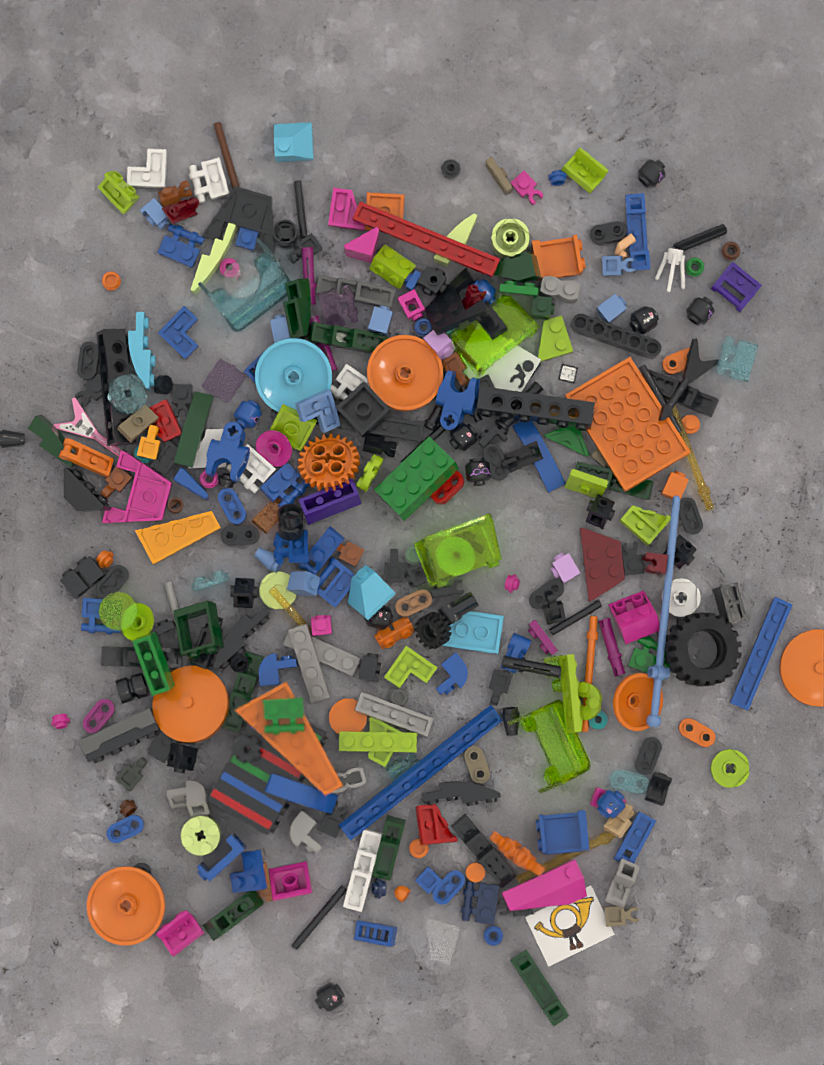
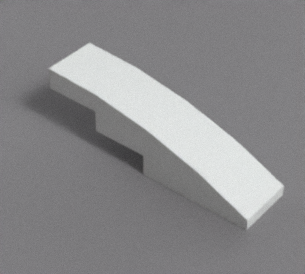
[343,829,382,912]

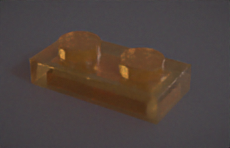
[259,861,273,902]

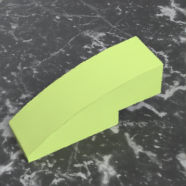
[434,214,477,267]

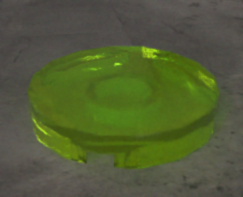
[99,592,138,631]

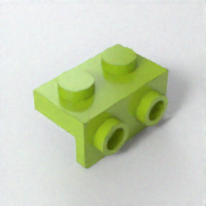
[561,147,609,194]
[97,170,140,214]
[369,244,416,289]

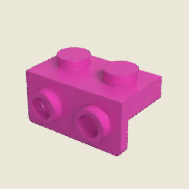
[156,910,205,957]

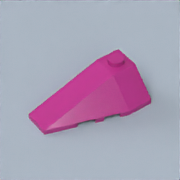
[502,860,587,911]

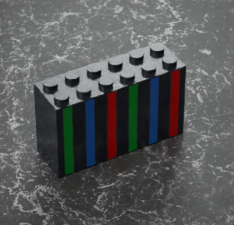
[206,721,328,835]

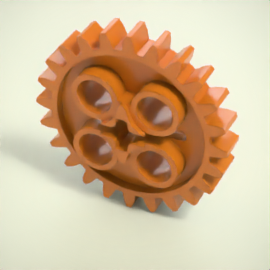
[298,433,360,492]
[489,831,545,876]

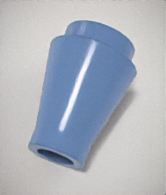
[254,547,284,573]

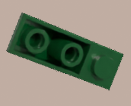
[494,252,541,283]

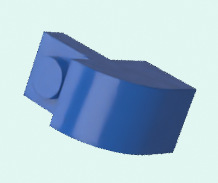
[259,653,298,686]
[436,653,468,695]

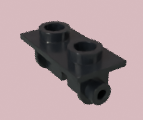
[502,441,543,473]

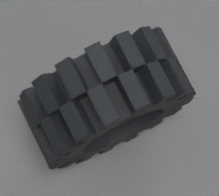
[414,612,452,649]

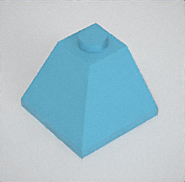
[274,122,314,162]
[348,565,396,620]

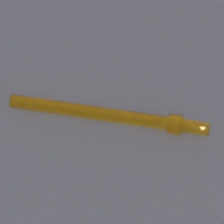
[672,404,714,511]
[516,832,616,883]

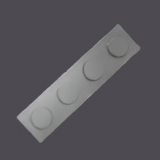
[288,623,331,702]
[283,627,361,676]
[354,692,433,737]

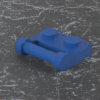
[317,557,355,608]

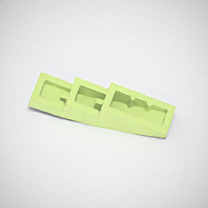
[191,223,237,295]

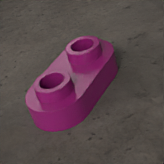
[83,699,115,733]

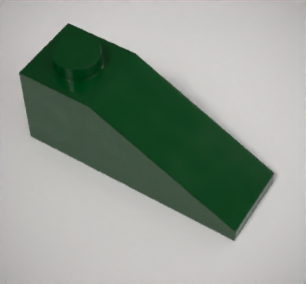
[202,890,264,941]

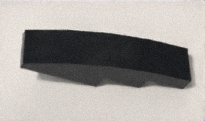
[645,369,719,417]
[101,646,182,668]
[451,814,517,888]

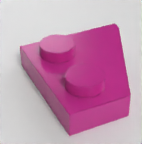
[328,188,365,231]

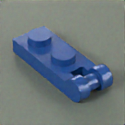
[298,526,345,575]
[613,811,656,863]

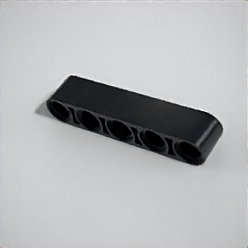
[571,314,661,359]

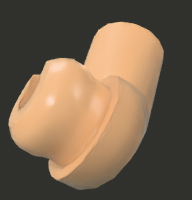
[614,234,636,260]

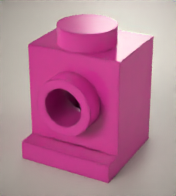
[398,289,425,321]
[311,615,332,636]

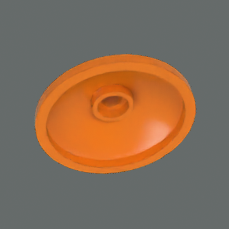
[613,673,663,731]

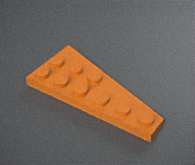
[235,682,343,795]

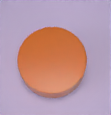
[466,862,485,882]

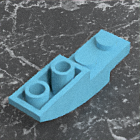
[128,312,156,391]

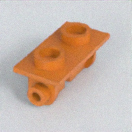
[374,617,415,650]

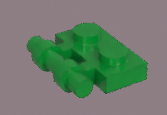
[499,281,539,296]
[628,637,670,673]
[263,698,305,735]

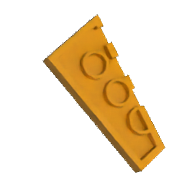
[135,511,221,565]

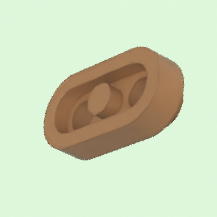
[395,589,432,617]

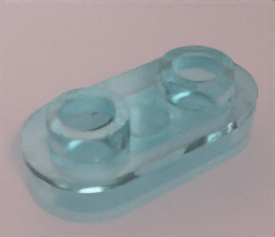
[191,570,230,592]
[610,770,649,794]

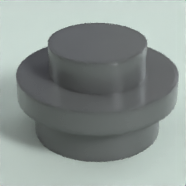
[389,688,408,707]

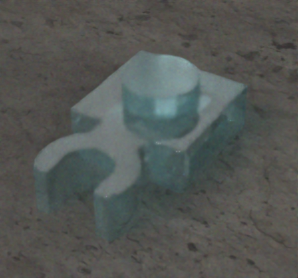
[385,752,419,782]

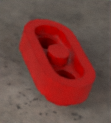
[431,471,465,505]

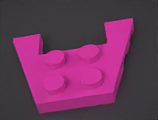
[102,450,172,523]

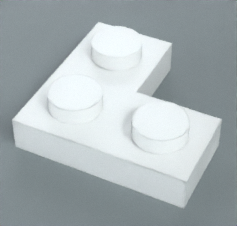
[127,149,167,188]

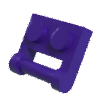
[710,262,762,312]

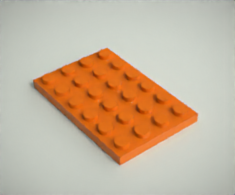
[565,357,691,492]

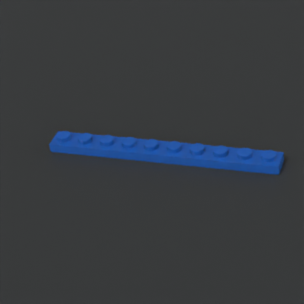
[339,705,503,841]

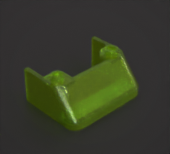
[507,700,591,794]

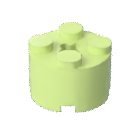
[491,219,530,258]
[181,815,222,855]

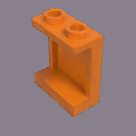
[531,234,585,282]

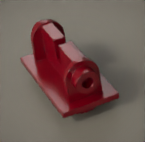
[162,197,200,224]
[462,284,487,310]

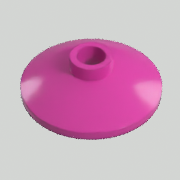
[256,430,292,467]

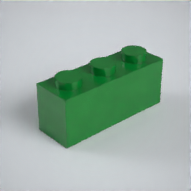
[132,631,175,696]

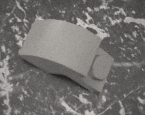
[167,781,210,817]
[290,810,323,853]
[605,859,640,908]

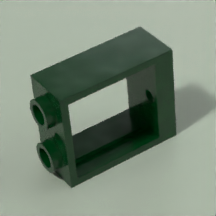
[173,600,224,659]

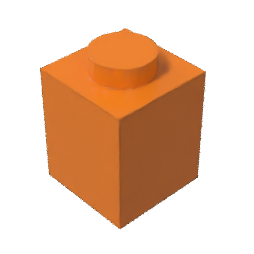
[660,471,689,500]

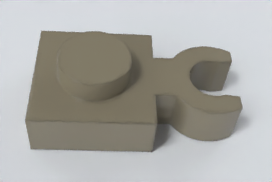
[604,906,639,927]

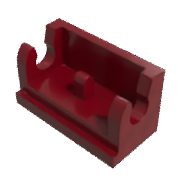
[642,552,668,576]

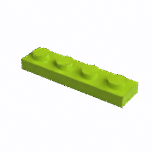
[559,654,583,734]
[339,732,417,753]

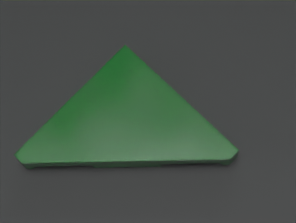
[544,426,589,457]

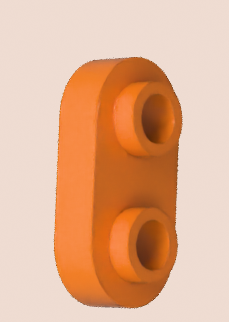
[662,348,690,375]
[678,718,715,747]

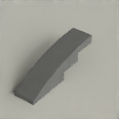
[315,274,395,308]

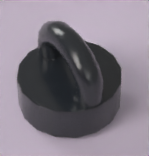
[154,375,173,394]

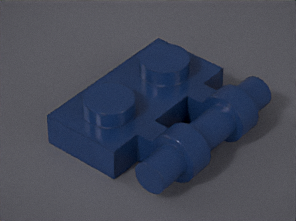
[461,881,499,925]

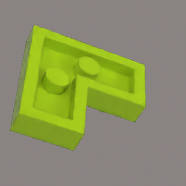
[384,646,438,688]

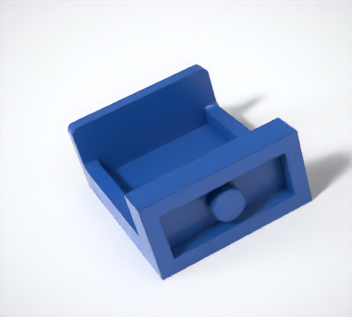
[536,810,590,855]
[197,833,247,882]

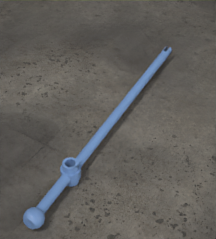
[646,496,680,727]

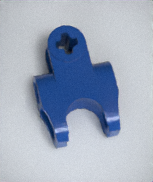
[436,370,480,430]
[205,422,250,483]

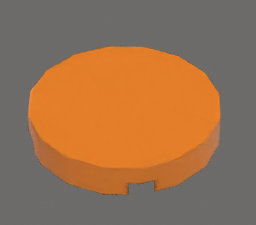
[329,698,367,734]

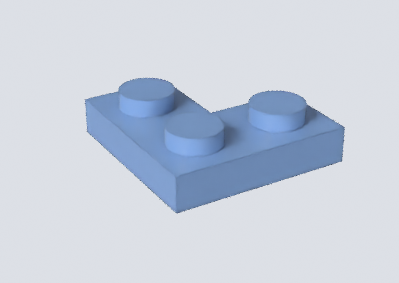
[295,389,341,432]

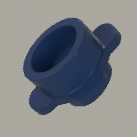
[371,878,386,899]

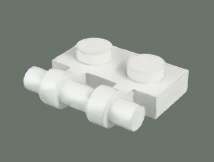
[189,158,229,203]
[330,364,369,401]
[226,444,276,494]

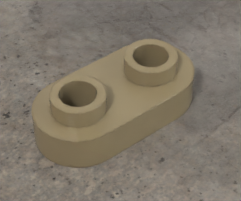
[464,746,490,784]

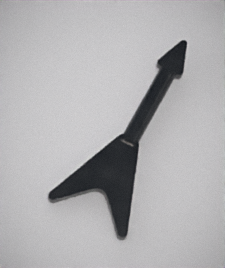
[659,338,719,421]

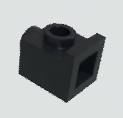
[405,559,435,588]
[359,653,381,682]

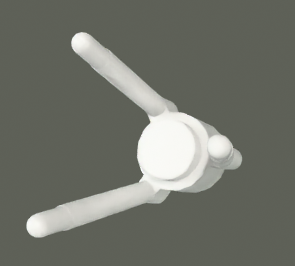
[655,248,685,292]

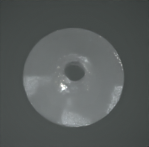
[223,261,260,299]

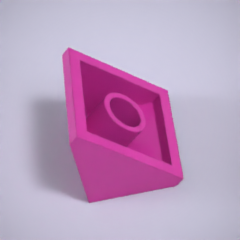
[344,227,380,263]
[269,861,313,901]

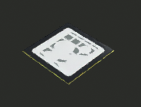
[558,364,578,383]

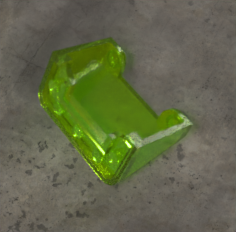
[451,294,540,378]
[414,513,502,588]

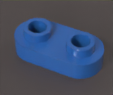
[218,488,247,525]
[106,815,144,843]
[432,870,465,905]

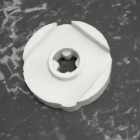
[661,578,701,617]

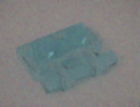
[717,336,758,382]

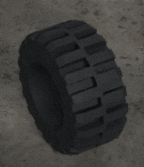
[665,612,742,686]

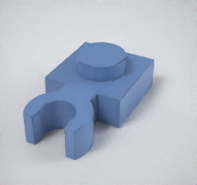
[602,256,636,275]

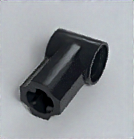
[438,592,479,626]

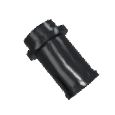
[424,406,443,431]

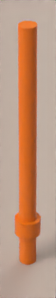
[581,616,598,732]

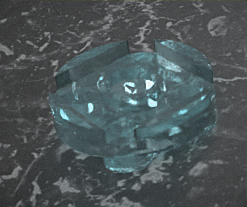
[108,374,147,414]

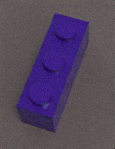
[298,479,361,525]

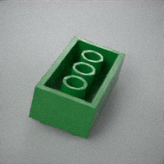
[374,437,459,521]

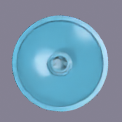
[255,338,332,412]

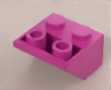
[608,590,660,644]

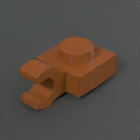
[158,180,192,207]
[441,352,470,386]
[100,467,133,499]
[336,541,365,567]

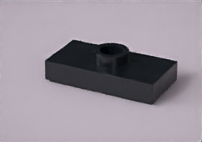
[149,440,178,477]
[148,730,178,763]

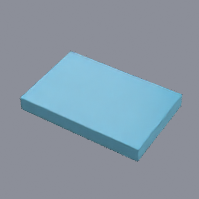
[442,611,504,654]

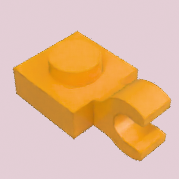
[137,425,161,460]

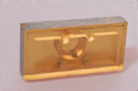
[252,498,282,534]

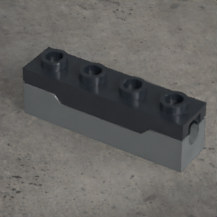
[79,708,160,764]

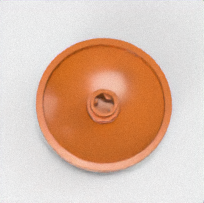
[367,335,443,411]
[779,629,824,706]
[152,666,229,743]
[87,866,165,946]

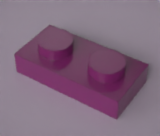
[528,620,558,656]

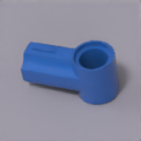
[500,632,532,674]

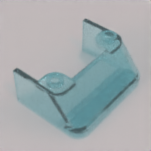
[198,238,291,332]

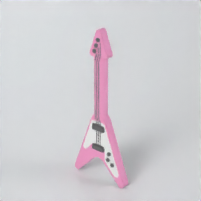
[54,398,131,457]

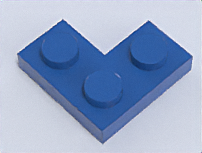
[158,306,199,360]
[230,849,267,893]

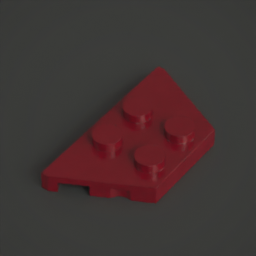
[580,528,625,602]

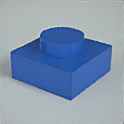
[235,227,259,251]
[404,270,422,292]
[415,866,442,894]

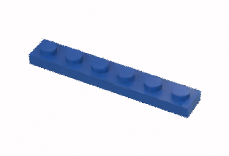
[729,597,793,711]

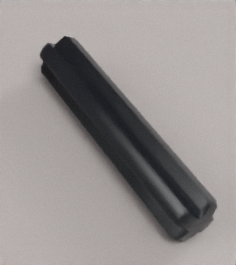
[673,224,727,251]

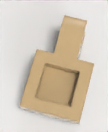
[603,803,635,839]

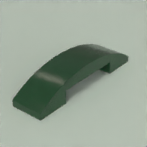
[510,950,569,1027]

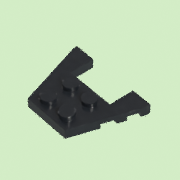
[202,186,275,257]
[425,268,490,335]

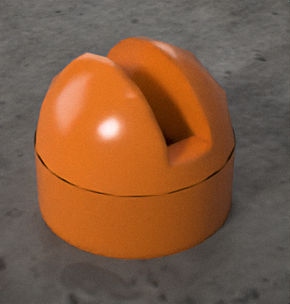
[394,886,411,903]

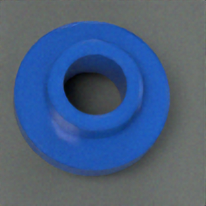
[548,170,567,186]
[414,318,433,337]
[484,926,503,946]

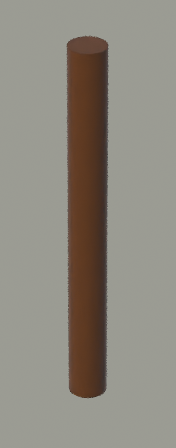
[213,122,240,188]

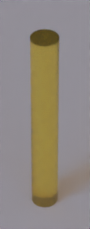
[269,587,312,632]

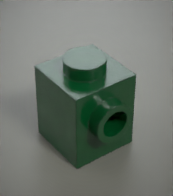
[530,296,555,320]

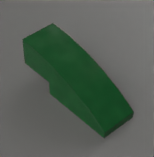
[283,278,311,338]
[28,415,77,468]
[371,815,406,881]

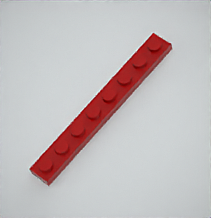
[352,202,500,278]

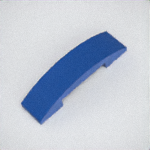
[625,193,651,271]
[512,421,565,493]
[265,773,338,814]

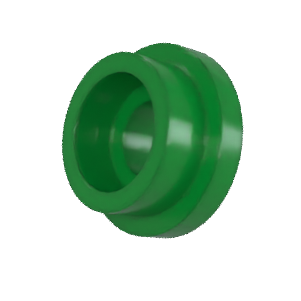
[685,258,704,277]

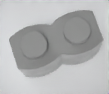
[539,276,580,303]
[331,767,367,793]

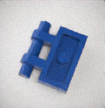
[157,224,205,268]
[260,463,310,508]
[273,530,308,564]
[81,598,122,635]

